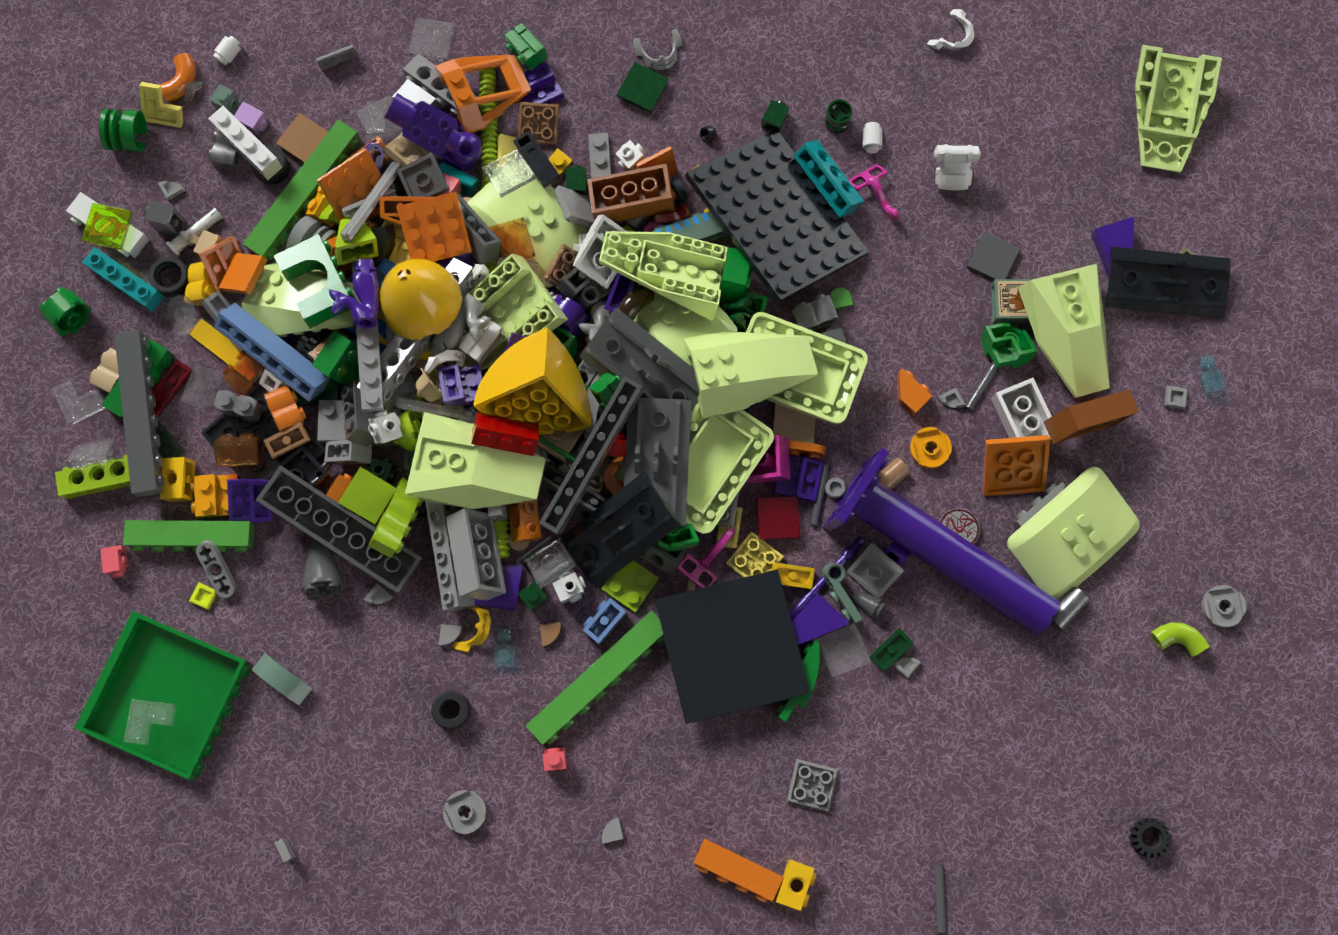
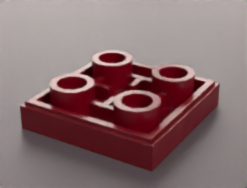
[755,497,801,540]

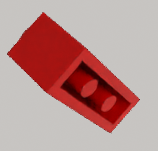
[471,412,539,456]

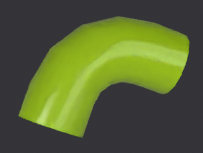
[1150,622,1210,657]

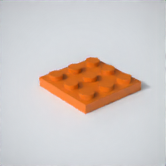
[317,149,382,222]
[396,191,473,261]
[983,435,1050,496]

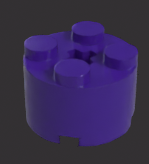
[554,294,591,338]

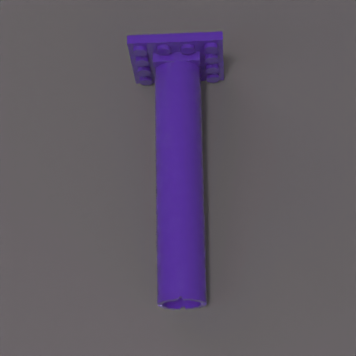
[822,447,1060,636]

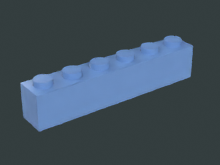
[214,303,330,401]

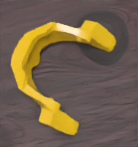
[453,600,491,652]

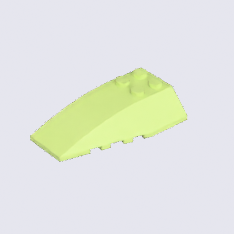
[1135,45,1222,173]
[242,262,355,337]
[683,331,818,418]

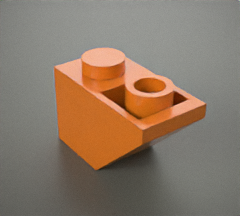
[897,368,932,417]

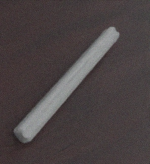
[340,162,401,242]

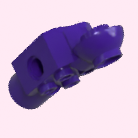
[384,93,482,165]

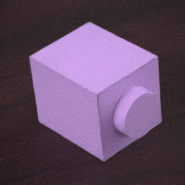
[234,102,268,135]

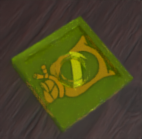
[81,203,133,250]

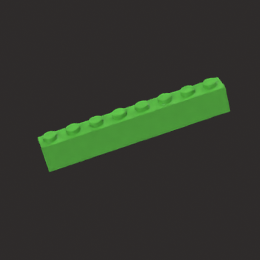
[243,120,360,261]
[526,610,665,745]

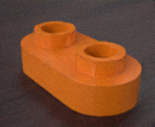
[788,440,826,460]

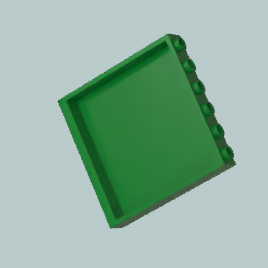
[74,611,251,780]

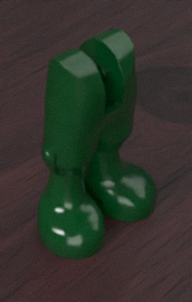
[719,296,758,333]

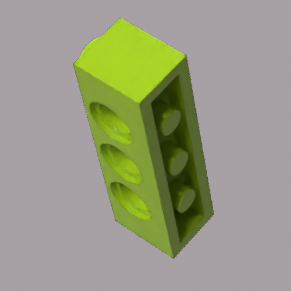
[55,455,130,499]

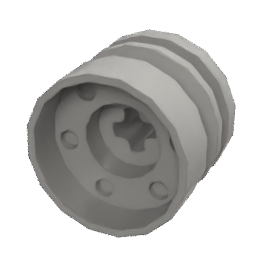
[286,216,338,249]

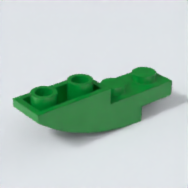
[776,640,820,722]

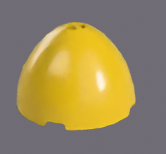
[379,259,462,340]

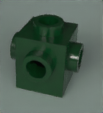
[365,457,397,484]

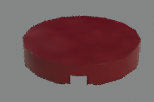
[650,205,690,223]

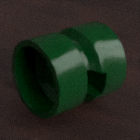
[825,99,853,133]

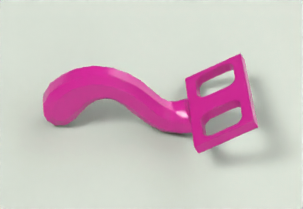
[849,164,900,221]
[677,527,735,588]

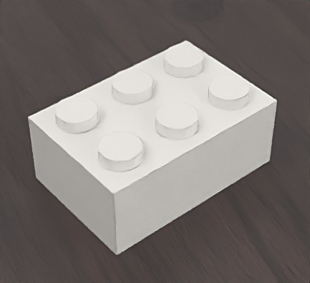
[991,378,1052,440]

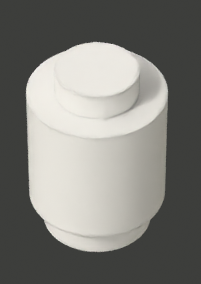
[213,36,241,66]
[862,122,882,153]

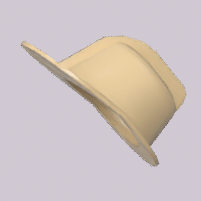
[415,368,442,402]

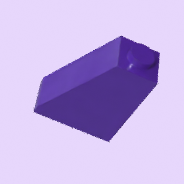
[1091,217,1134,278]
[791,593,849,646]

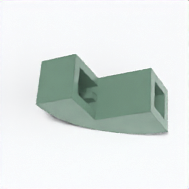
[252,653,312,705]

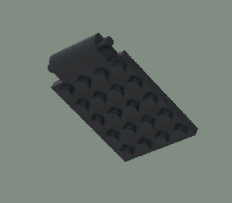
[201,383,333,488]

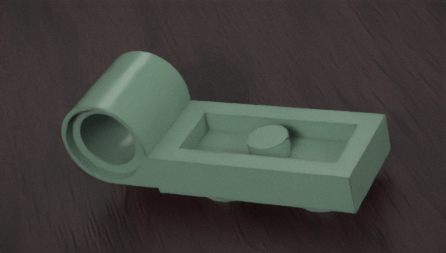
[822,564,863,623]

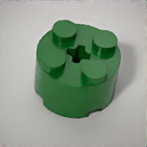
[39,287,91,336]

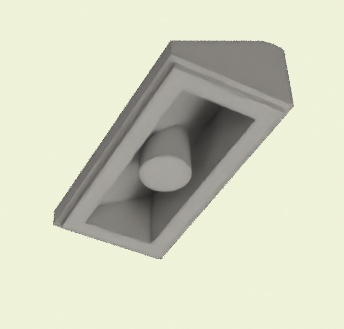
[316,44,357,70]

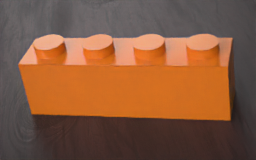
[693,838,783,903]

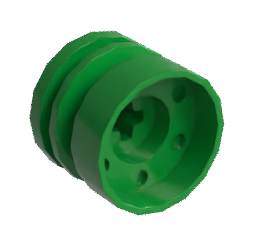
[99,109,147,152]

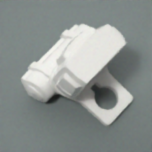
[934,144,981,190]

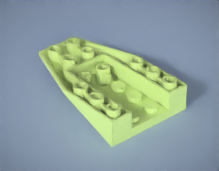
[599,231,728,321]
[446,254,568,371]
[1018,264,1110,398]
[405,412,546,509]

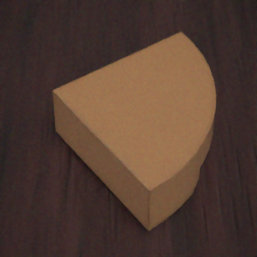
[540,622,561,647]

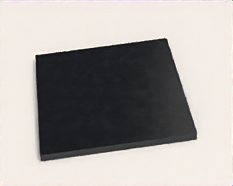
[655,569,810,725]

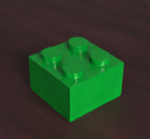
[719,247,753,303]
[312,330,359,386]

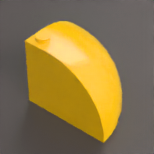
[474,327,592,434]

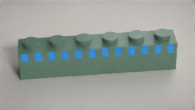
[653,210,728,242]

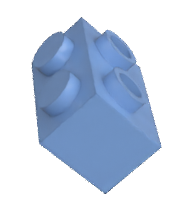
[583,598,627,646]

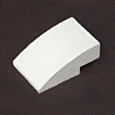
[573,215,627,289]

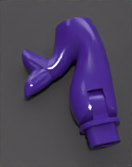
[329,259,380,329]

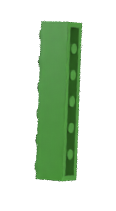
[123,520,254,553]

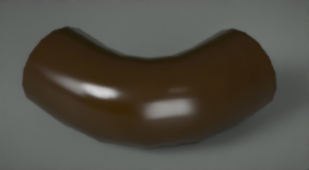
[617,285,655,321]

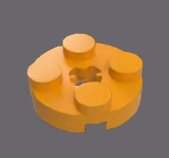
[909,427,952,469]

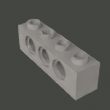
[403,53,480,120]

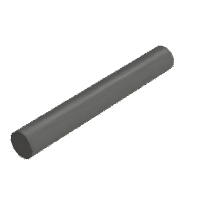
[965,362,998,411]
[810,465,829,526]
[934,865,946,933]

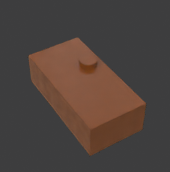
[587,164,675,222]
[1044,390,1139,444]

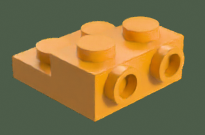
[190,474,239,519]

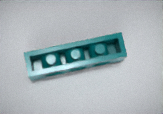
[793,140,864,217]
[82,247,164,312]

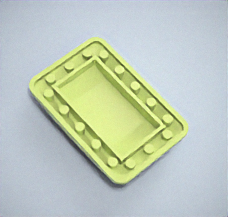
[468,160,590,288]
[634,284,738,367]
[746,312,868,424]
[686,402,774,534]
[1007,467,1140,601]

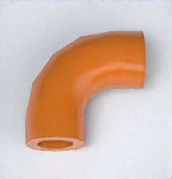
[159,53,196,103]

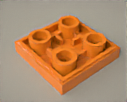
[219,253,267,295]

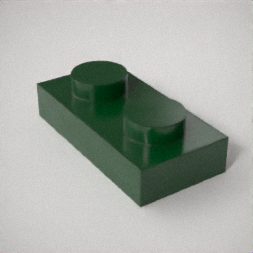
[869,628,914,672]

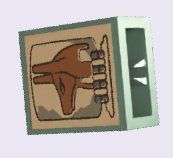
[991,279,1033,323]

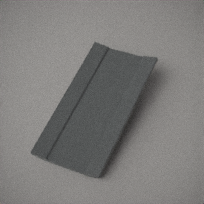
[579,307,700,412]
[624,398,692,526]

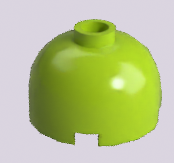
[393,409,421,451]

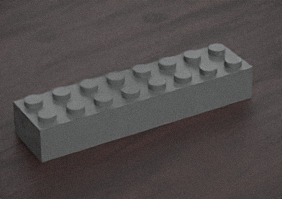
[256,465,422,595]

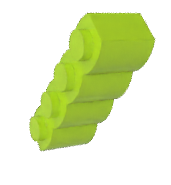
[368,477,423,558]

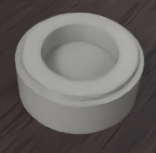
[825,478,846,499]

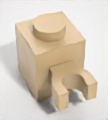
[187,230,224,260]

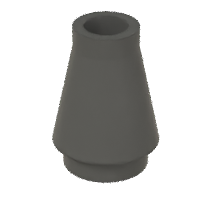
[853,591,886,618]

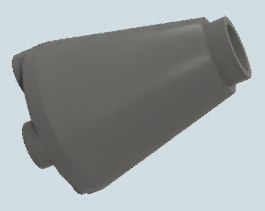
[301,541,344,601]

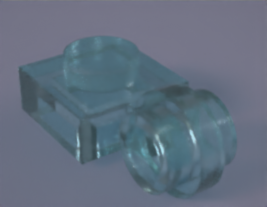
[1199,354,1226,394]
[494,627,516,667]

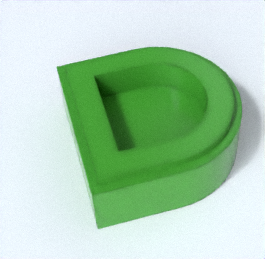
[830,288,853,310]

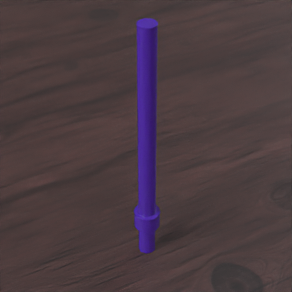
[789,536,865,621]

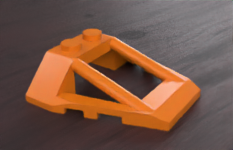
[435,55,531,133]

